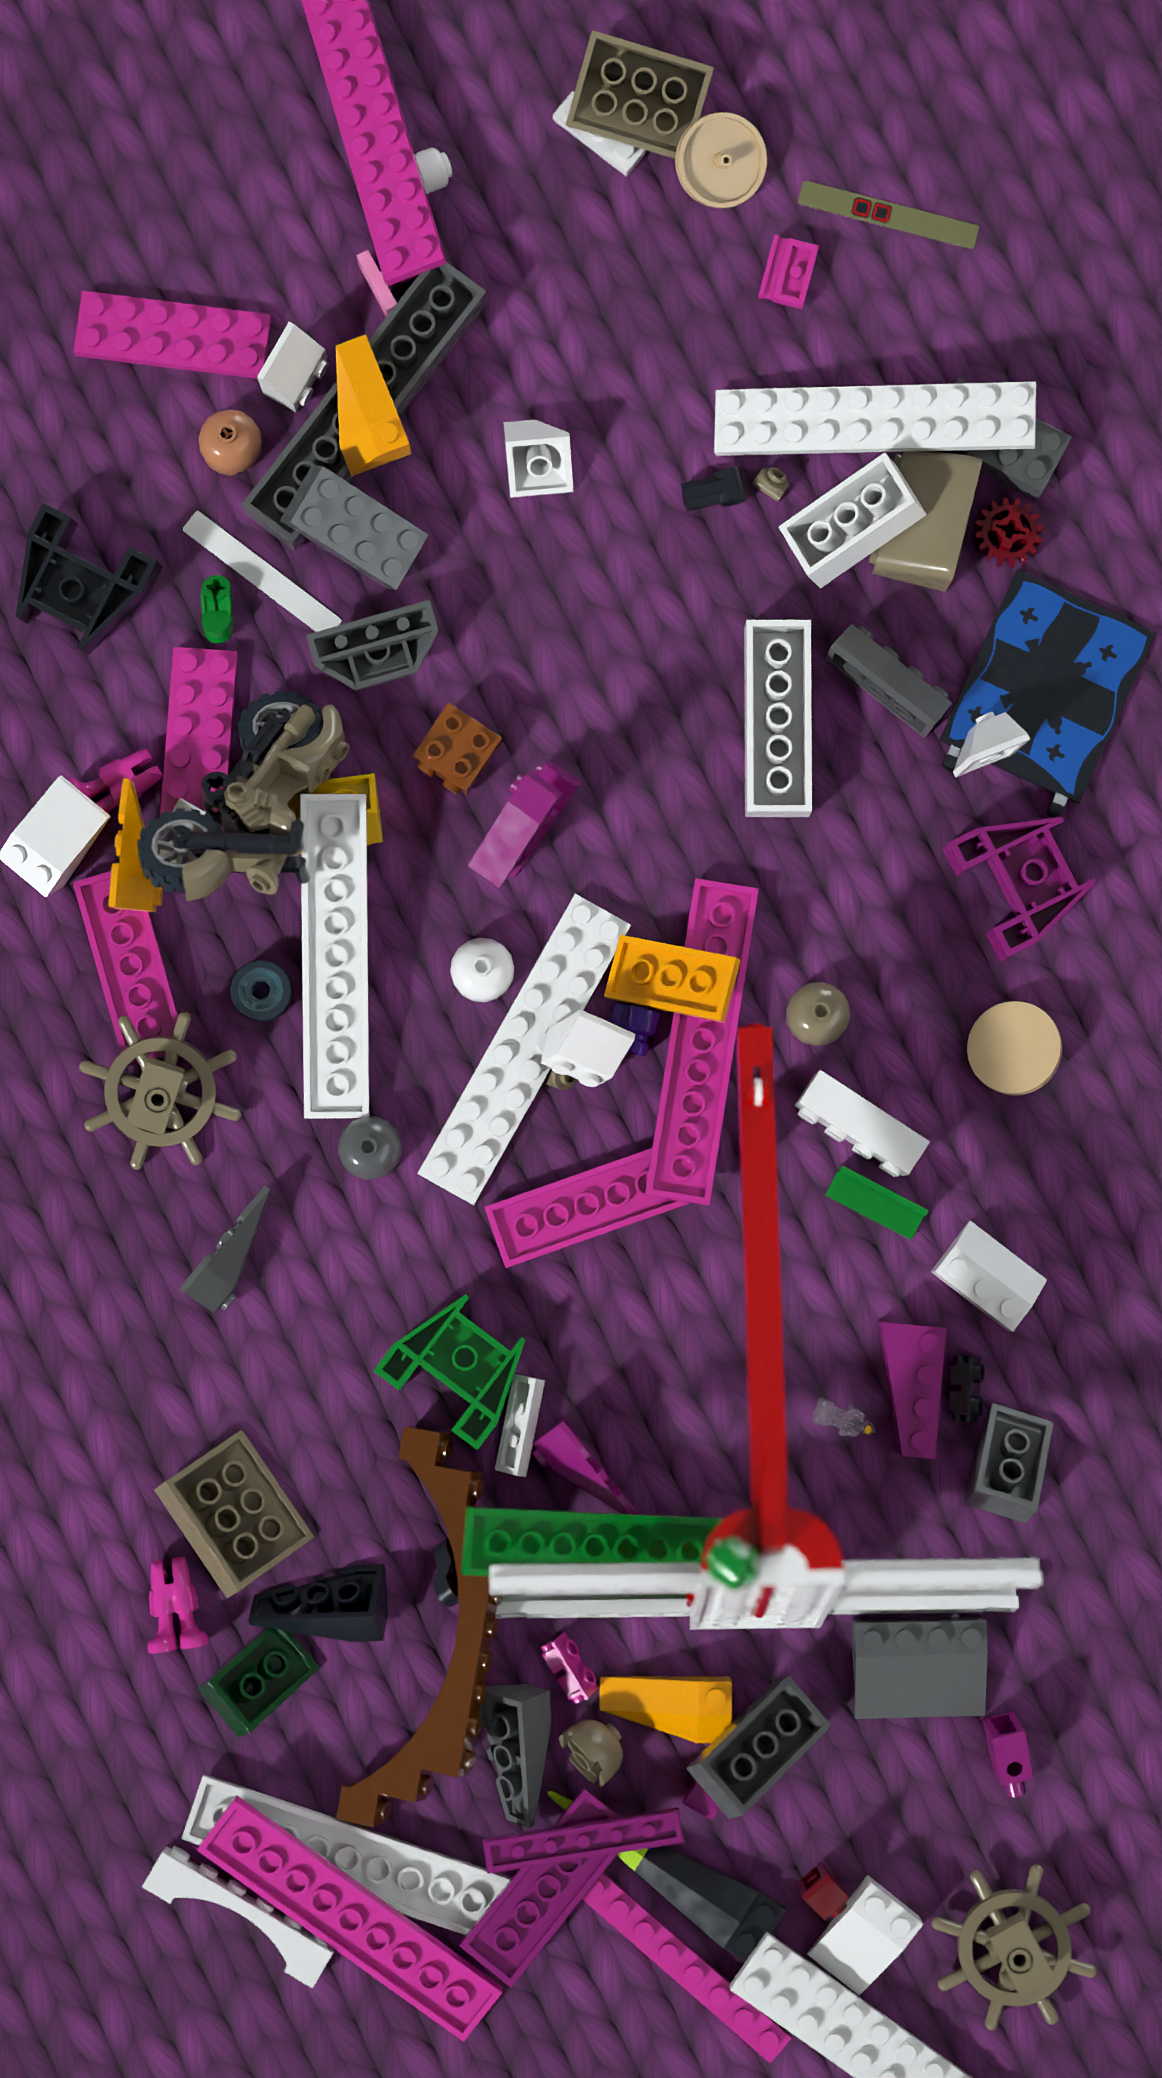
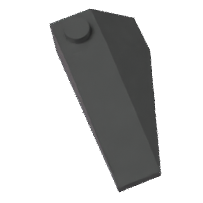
[180,1186,272,1313]
[478,1684,551,1828]

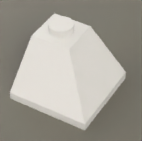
[504,420,573,497]
[953,712,1030,778]

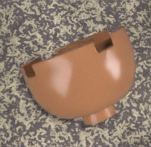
[198,409,263,476]

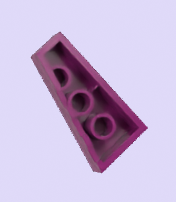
[877,1321,946,1459]

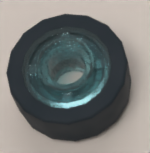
[230,960,293,1022]

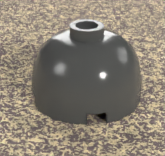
[338,1116,402,1180]

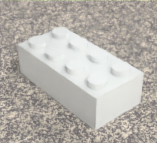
[779,452,927,588]
[794,1070,930,1178]

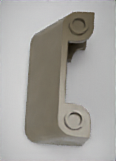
[869,451,983,592]

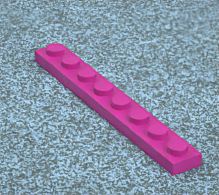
[582,1872,792,2064]

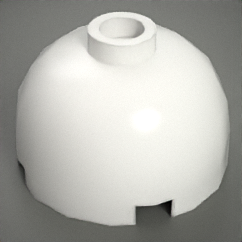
[450,938,514,1002]

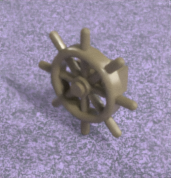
[79,1011,241,1170]
[932,1864,1097,2030]

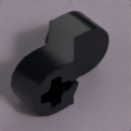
[432,1537,459,1607]

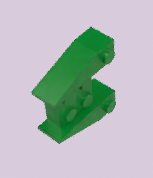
[373,1295,525,1450]

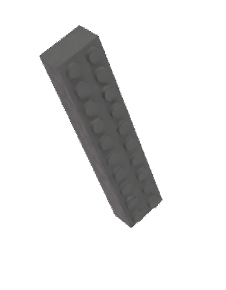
[241,263,487,552]

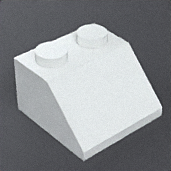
[257,322,329,412]
[541,1010,636,1087]

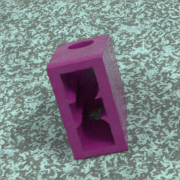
[982,1712,1033,1797]

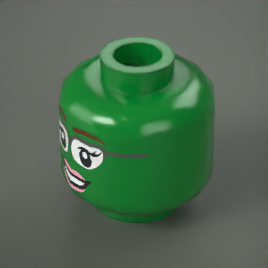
[706,1536,761,1590]

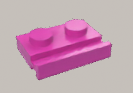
[758,234,819,309]

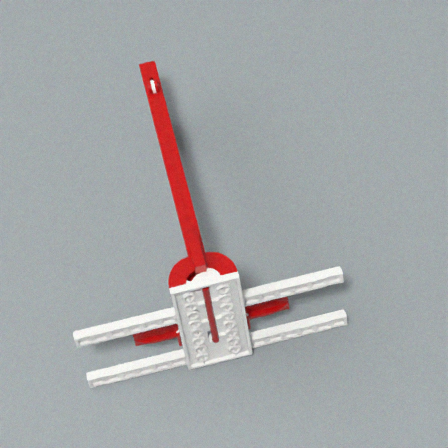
[490,1023,1042,1630]

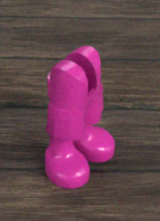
[67,748,163,813]
[147,1556,209,1654]

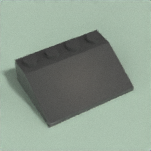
[851,1616,987,1719]

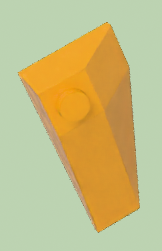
[336,334,411,476]
[109,778,163,912]
[599,1676,732,1743]

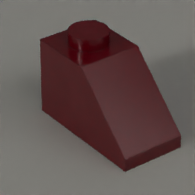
[797,1862,850,1920]

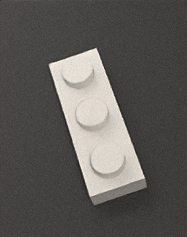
[553,91,646,177]
[495,1374,545,1477]

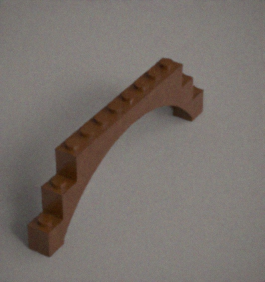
[336,1426,503,1827]

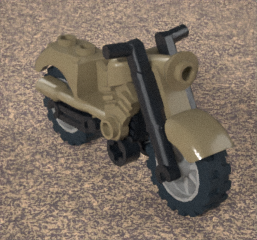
[137,691,349,901]

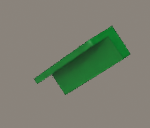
[825,1166,929,1240]

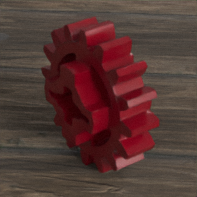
[973,497,1044,569]

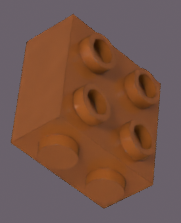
[413,702,503,795]

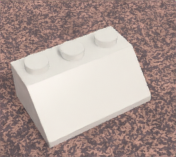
[930,1221,1047,1332]

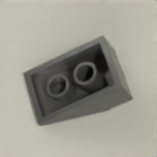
[964,1403,1054,1523]

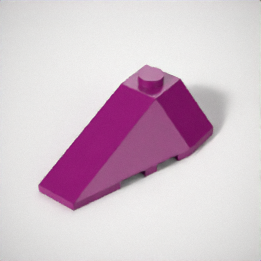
[532,1418,639,1514]

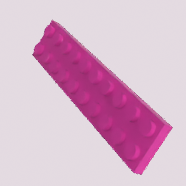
[302,0,447,286]
[645,878,759,1206]
[197,1795,503,2042]

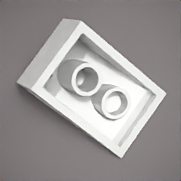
[0,775,111,897]
[807,1875,923,1996]

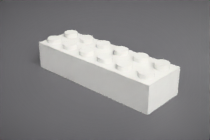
[744,620,812,817]

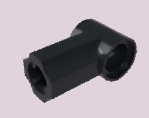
[681,467,748,512]

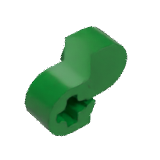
[201,575,234,643]

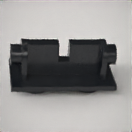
[948,1355,985,1422]

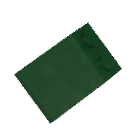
[197,1628,320,1738]

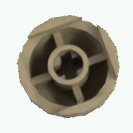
[786,982,850,1046]
[559,1719,623,1787]

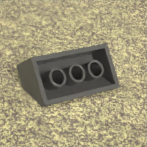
[825,624,952,738]

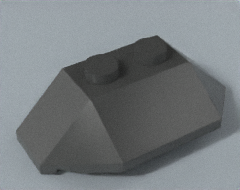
[306,600,439,691]

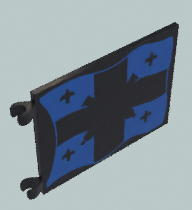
[939,569,1156,818]

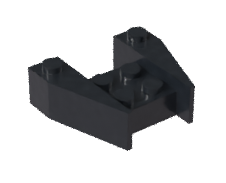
[16,503,163,655]

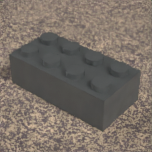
[941,378,1072,502]
[280,465,428,590]
[686,1675,832,1819]

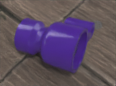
[610,1002,660,1056]

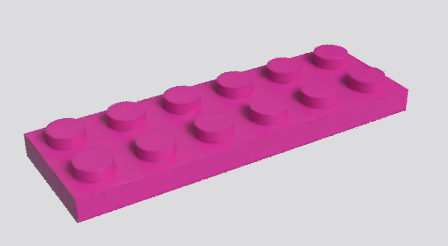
[73,291,272,379]
[160,647,238,830]
[73,871,186,1068]
[484,1148,689,1268]

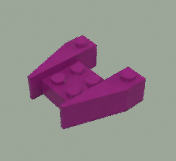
[468,761,581,888]
[942,817,1096,962]

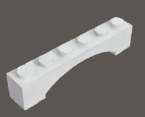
[142,1846,334,1988]

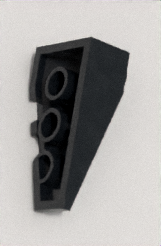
[248,1564,388,1642]

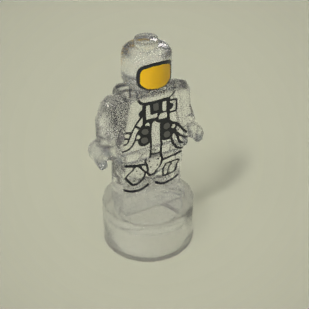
[812,1398,876,1437]

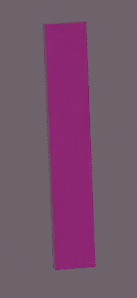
[483,1807,684,1874]

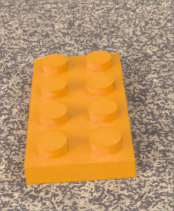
[604,935,741,1023]

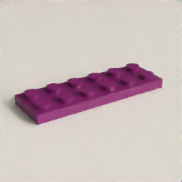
[460,1787,620,1988]

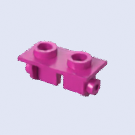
[541,1632,599,1704]

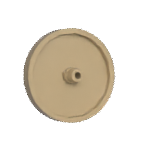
[675,113,767,208]
[967,1001,1062,1096]

